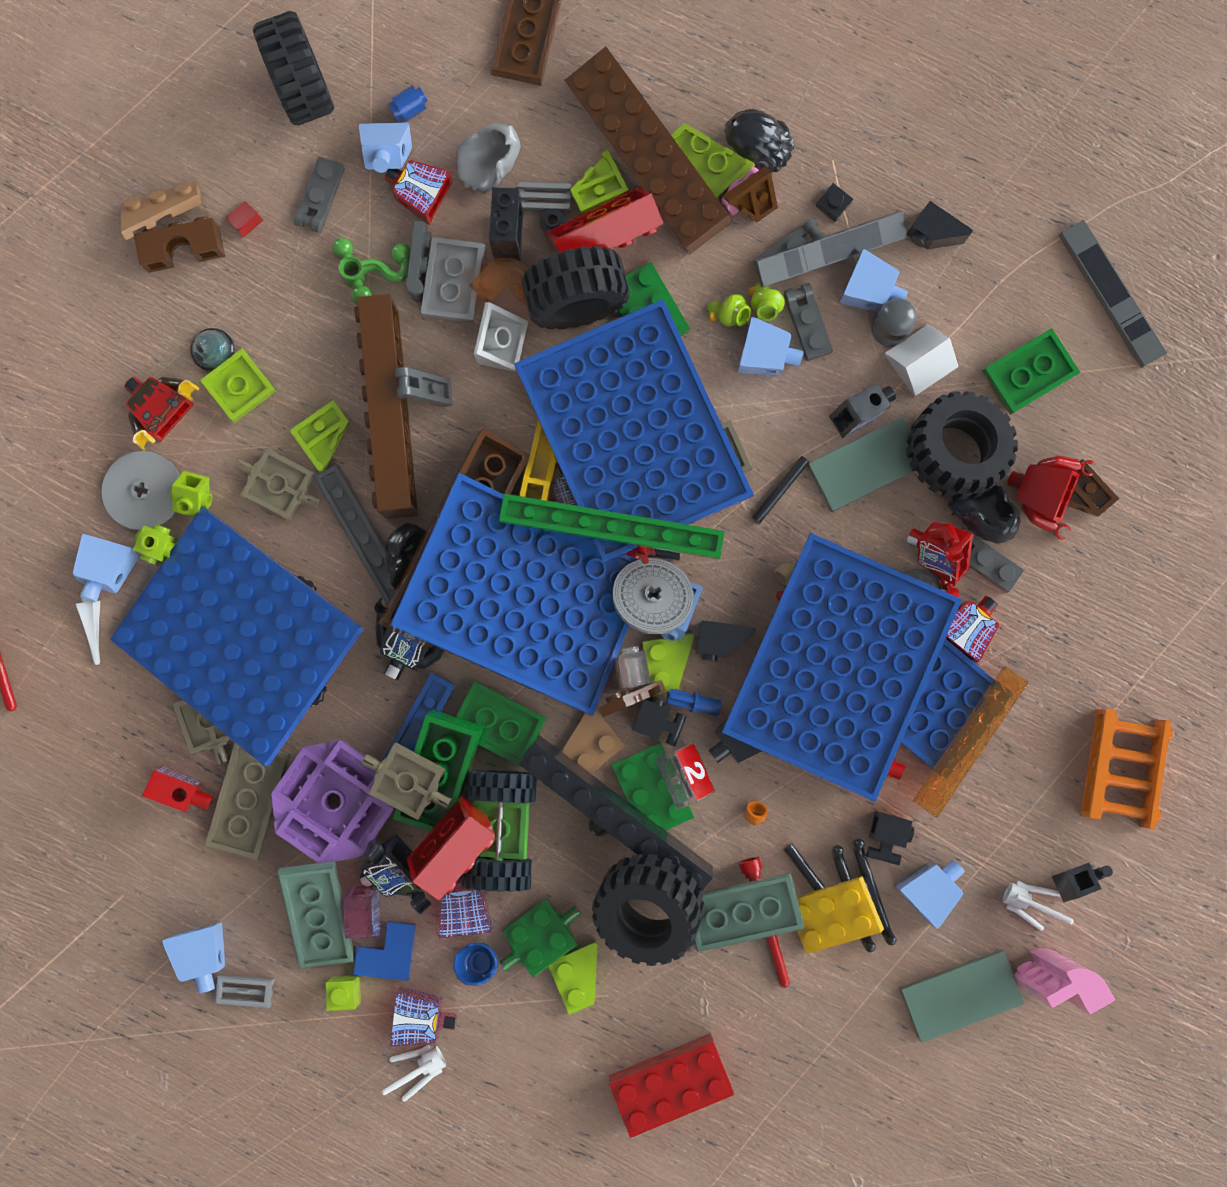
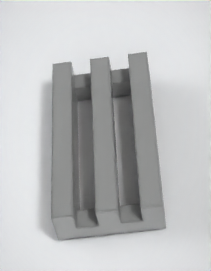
[519,182,571,212]
[214,974,275,1008]

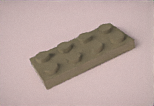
[205,743,291,860]

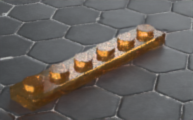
[912,667,1029,818]

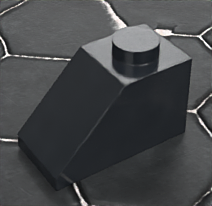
[907,201,973,250]
[696,620,756,662]

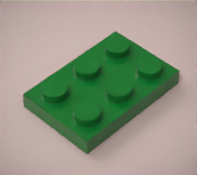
[617,262,690,336]
[982,328,1081,415]
[456,681,547,766]
[612,742,694,830]

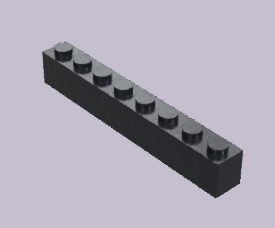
[518,735,713,892]

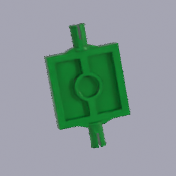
[499,898,581,978]

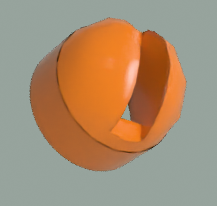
[745,801,768,825]

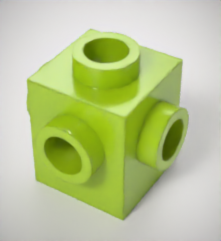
[170,471,213,517]
[133,524,179,565]

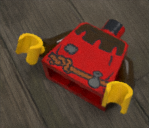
[124,377,200,451]

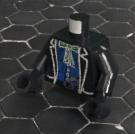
[374,597,445,680]
[360,834,432,914]

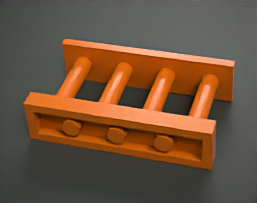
[1080,709,1173,830]

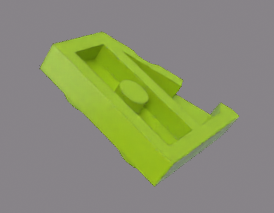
[570,149,629,215]
[290,400,350,473]
[642,633,694,695]
[549,941,598,1015]

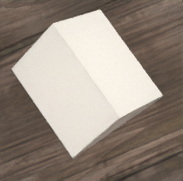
[474,302,528,372]
[884,324,958,397]

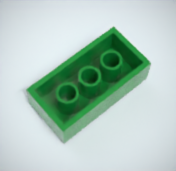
[393,709,484,831]

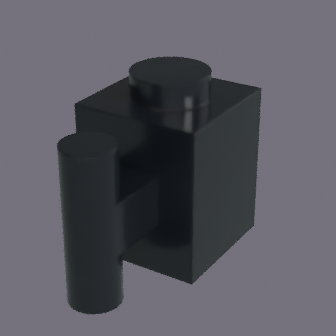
[632,696,687,747]
[866,811,914,866]
[1052,862,1113,903]

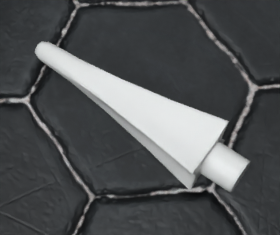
[75,592,100,665]

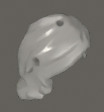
[456,122,521,194]

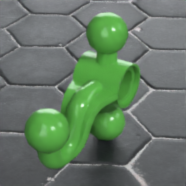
[332,238,411,305]

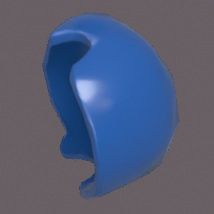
[453,942,498,986]

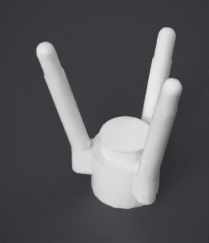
[1003,881,1074,931]
[382,1044,446,1102]

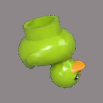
[748,281,785,321]
[707,294,751,327]

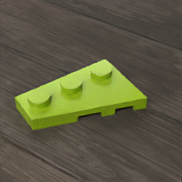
[671,123,755,199]

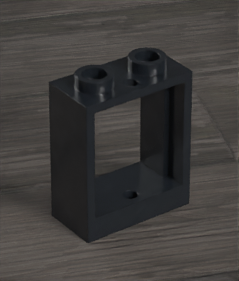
[489,187,524,263]

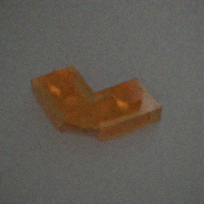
[469,257,528,305]

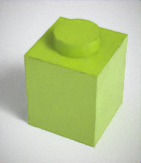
[326,975,361,1011]

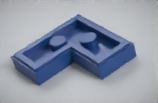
[354,921,416,981]

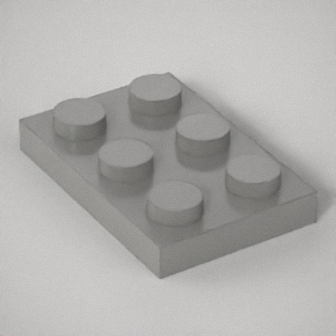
[421,237,485,323]

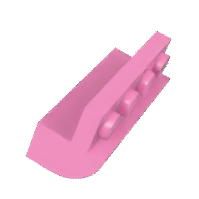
[1013,948,1115,1015]

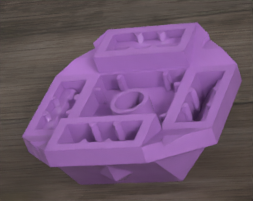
[271,740,395,863]

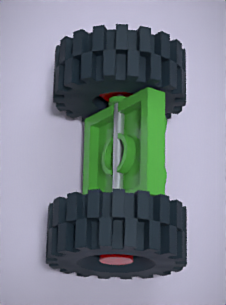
[461,770,537,892]

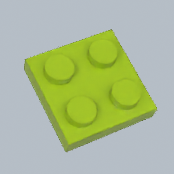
[200,348,277,423]

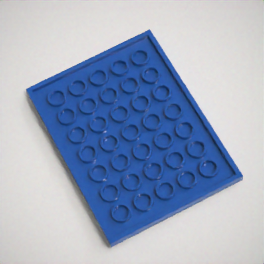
[514,299,754,563]
[390,473,638,716]
[110,507,365,766]
[721,533,962,802]

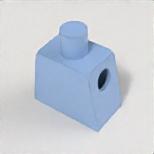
[359,123,412,173]
[840,249,908,312]
[738,317,803,376]
[73,534,139,603]
[895,860,965,929]
[162,922,225,994]

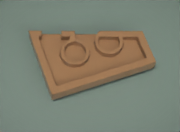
[121,181,202,240]
[562,710,625,774]

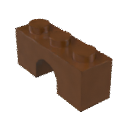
[134,217,225,273]

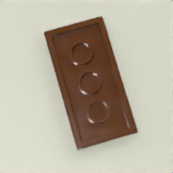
[491,0,562,86]

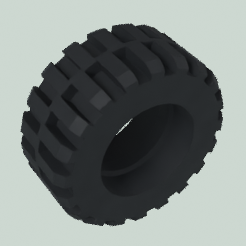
[252,11,335,126]
[522,246,630,330]
[906,391,1018,500]
[592,854,704,966]

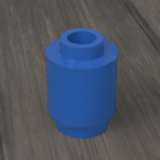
[388,85,428,123]

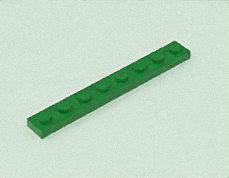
[499,494,725,560]

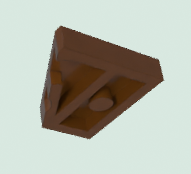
[723,166,778,222]
[1068,459,1119,517]
[599,680,666,717]

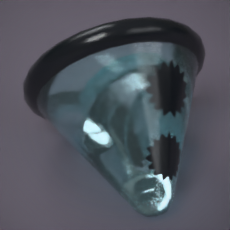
[190,328,235,371]

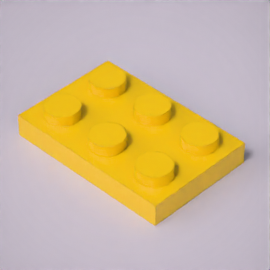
[797,876,884,954]

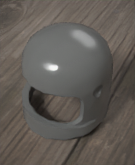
[872,299,917,347]

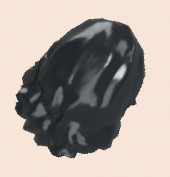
[724,109,795,173]
[948,485,1021,544]
[385,523,426,590]

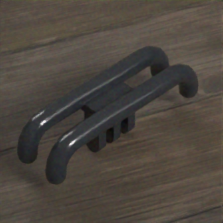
[832,838,897,953]

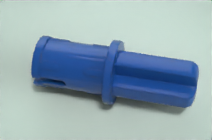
[666,689,721,717]

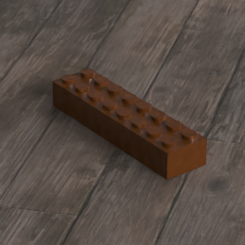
[564,46,732,254]
[354,294,418,519]
[378,428,530,649]

